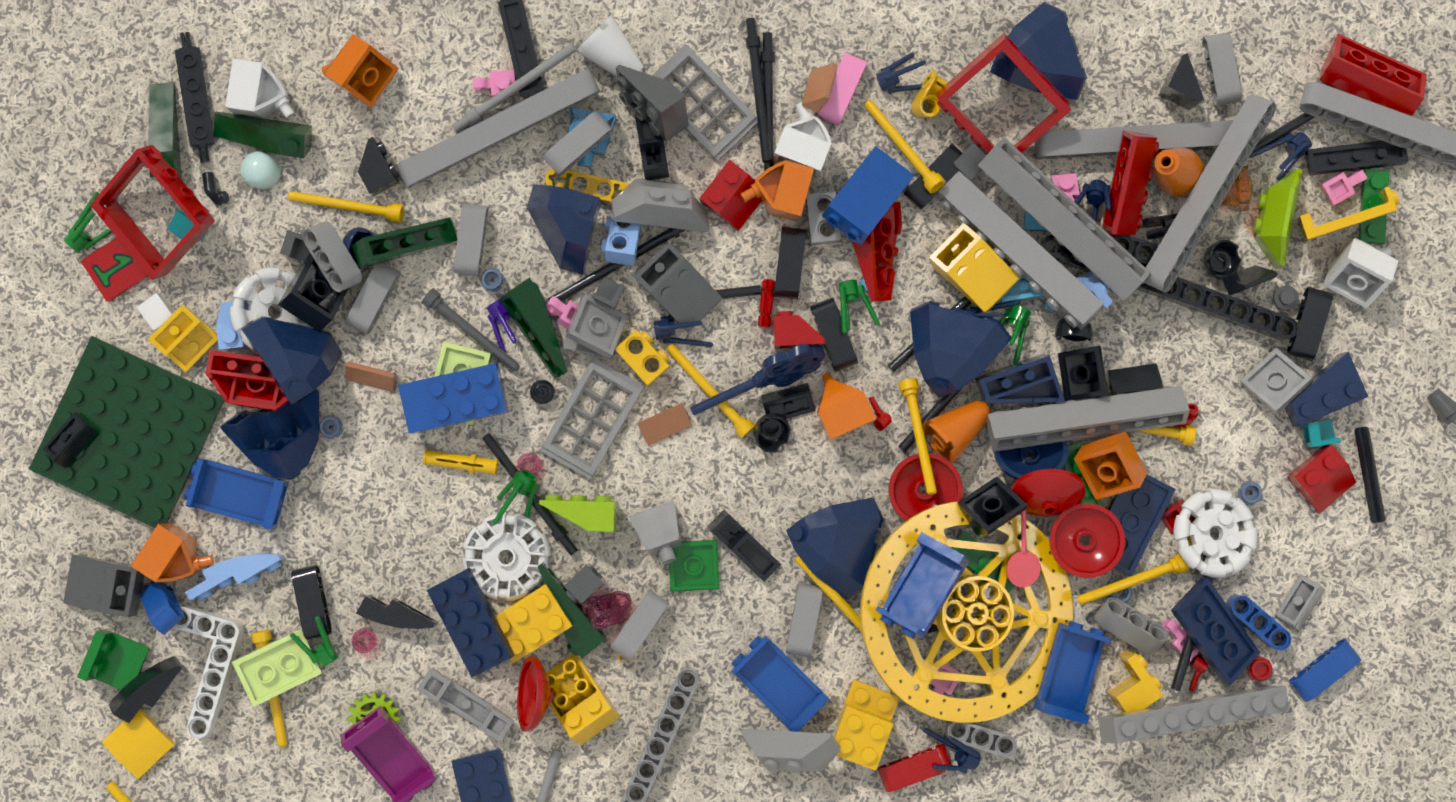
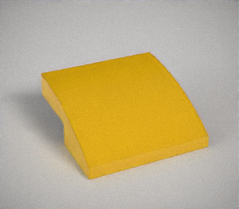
[147,304,218,373]
[102,708,174,779]

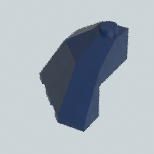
[990,2,1087,100]
[527,184,602,275]
[910,301,1011,398]
[241,316,342,404]
[220,389,319,480]
[786,498,883,600]

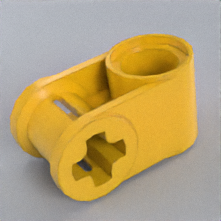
[911,70,949,118]

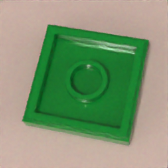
[669,540,720,592]

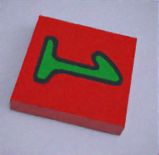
[80,237,149,302]

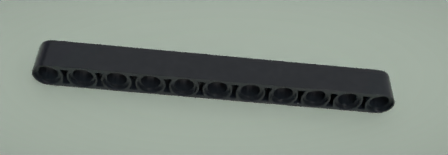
[1040,234,1299,340]

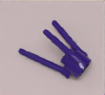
[486,300,517,353]

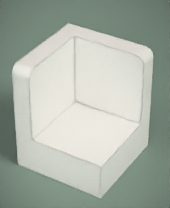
[136,293,175,331]

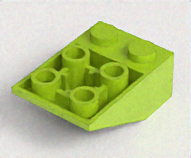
[539,495,617,532]

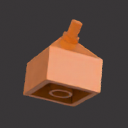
[322,34,399,108]
[740,160,814,221]
[817,373,876,441]
[1074,431,1147,500]
[131,523,214,582]

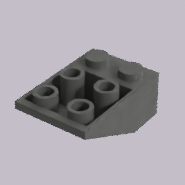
[616,65,689,142]
[634,242,723,333]
[63,554,144,617]

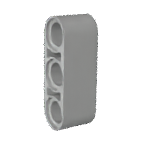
[1202,32,1242,106]
[543,111,613,176]
[454,203,489,276]
[303,221,362,292]
[345,263,401,335]
[786,582,823,657]
[610,589,669,661]
[1094,597,1169,655]
[945,721,1017,758]

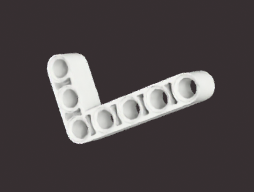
[174,605,244,739]

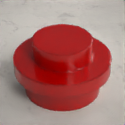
[1247,657,1273,682]

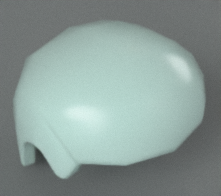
[240,151,281,190]

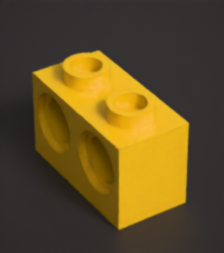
[615,329,670,387]

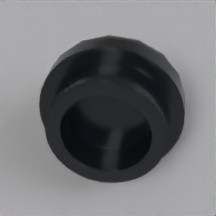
[530,380,555,404]

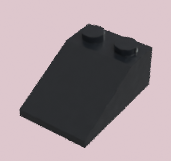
[278,253,359,332]

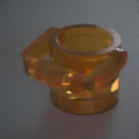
[1220,166,1252,211]

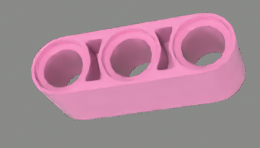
[817,52,867,126]

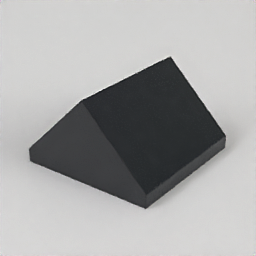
[1158,53,1204,110]
[1058,345,1108,401]
[957,477,1028,535]

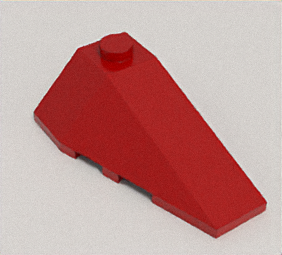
[852,202,902,302]

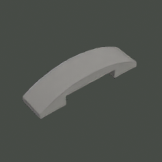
[417,668,514,743]

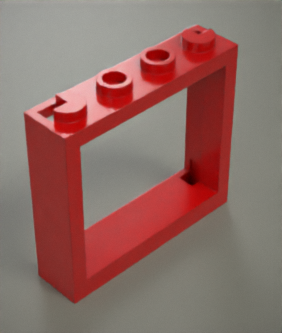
[937,33,1071,155]
[90,145,215,280]

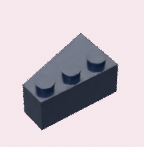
[1285,352,1368,427]
[975,354,1065,403]

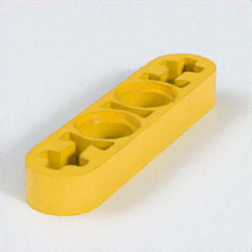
[545,169,630,203]

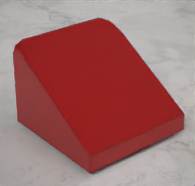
[1161,498,1195,534]

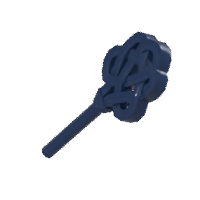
[690,344,825,416]

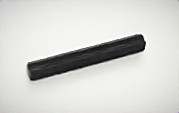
[1354,426,1385,523]

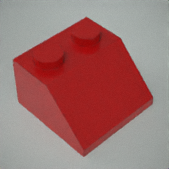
[699,160,762,232]
[773,311,825,349]
[1287,445,1356,514]

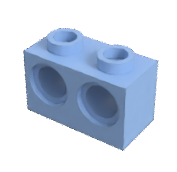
[601,216,642,266]

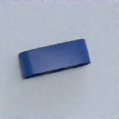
[139,581,184,635]
[1226,594,1292,650]
[1289,639,1361,702]

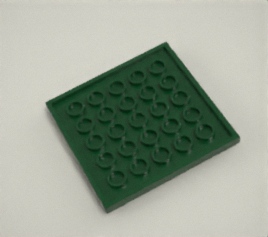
[29,336,225,528]

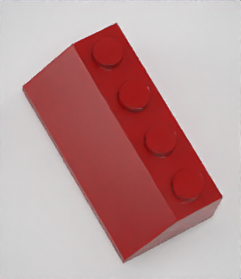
[1319,33,1427,116]
[1102,130,1159,235]

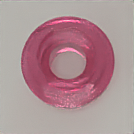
[517,453,542,476]
[352,628,377,653]

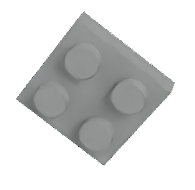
[565,293,627,359]
[1240,348,1313,415]

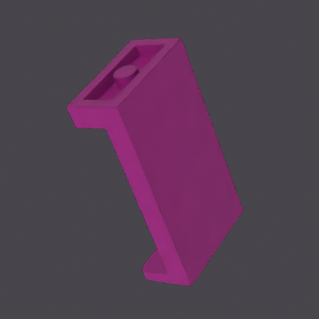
[340,706,436,802]

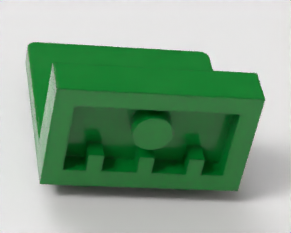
[77,629,150,690]

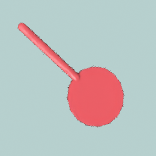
[1006,510,1041,587]

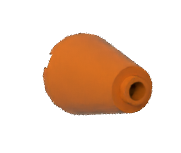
[1155,148,1205,197]
[922,400,991,463]

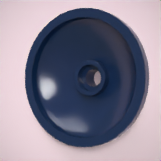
[994,441,1068,480]

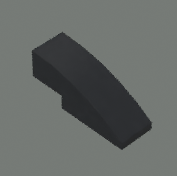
[634,112,669,180]
[707,509,781,582]
[356,595,438,629]
[109,656,182,723]

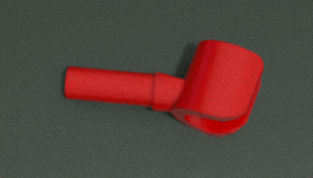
[869,396,892,431]
[1189,655,1207,692]

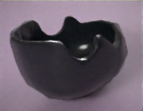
[1203,240,1242,279]
[1055,318,1093,342]
[753,413,791,453]

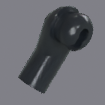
[202,172,229,206]

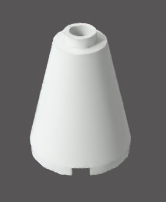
[577,15,644,77]

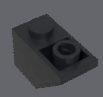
[358,137,400,197]

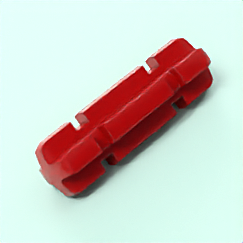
[758,279,775,327]

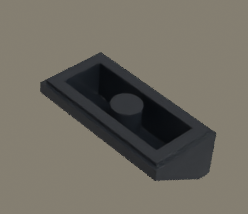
[1223,265,1278,295]
[1108,363,1163,395]
[761,383,815,419]
[43,412,98,468]

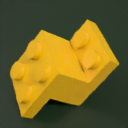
[495,584,573,664]
[1107,650,1163,739]
[834,679,899,771]

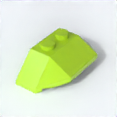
[1252,169,1303,268]

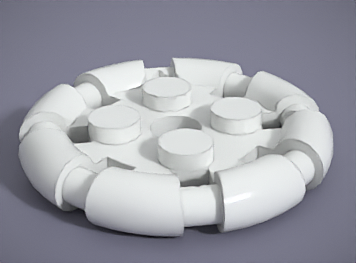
[230,267,314,350]
[1174,489,1257,578]
[462,512,551,601]

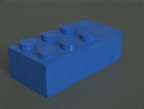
[398,363,509,434]

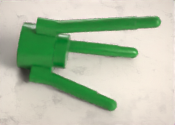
[64,192,113,252]
[838,280,880,334]
[999,305,1031,364]
[492,469,539,525]
[290,616,338,667]

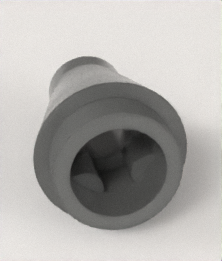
[1427,388,1456,425]

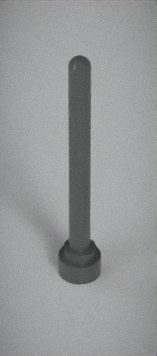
[421,288,520,371]

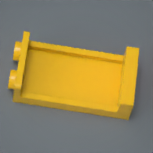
[1297,187,1400,241]

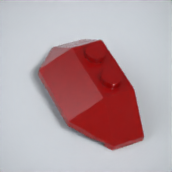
[205,350,288,411]

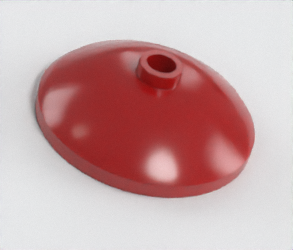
[888,453,963,527]
[1011,469,1086,517]
[1049,503,1125,578]
[517,656,553,732]

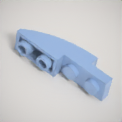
[185,553,286,602]

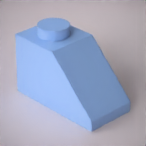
[216,301,250,351]

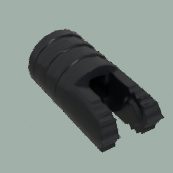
[1142,213,1178,240]

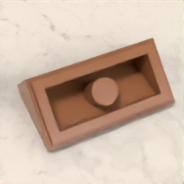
[802,63,837,113]
[346,361,398,392]
[637,403,692,446]

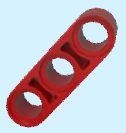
[877,744,952,792]

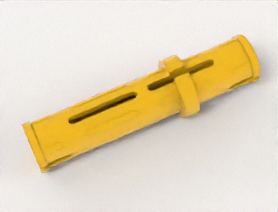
[423,449,499,475]

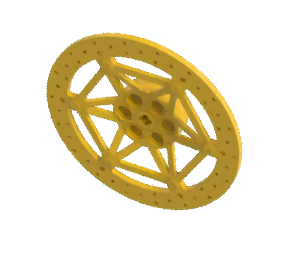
[860,501,1073,723]

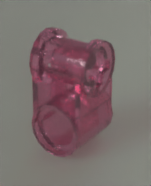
[581,591,632,630]

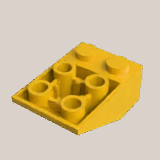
[929,223,1020,313]
[547,654,620,746]

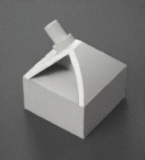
[225,58,295,119]
[773,102,832,178]
[1323,237,1398,309]

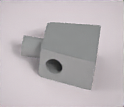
[629,501,682,564]

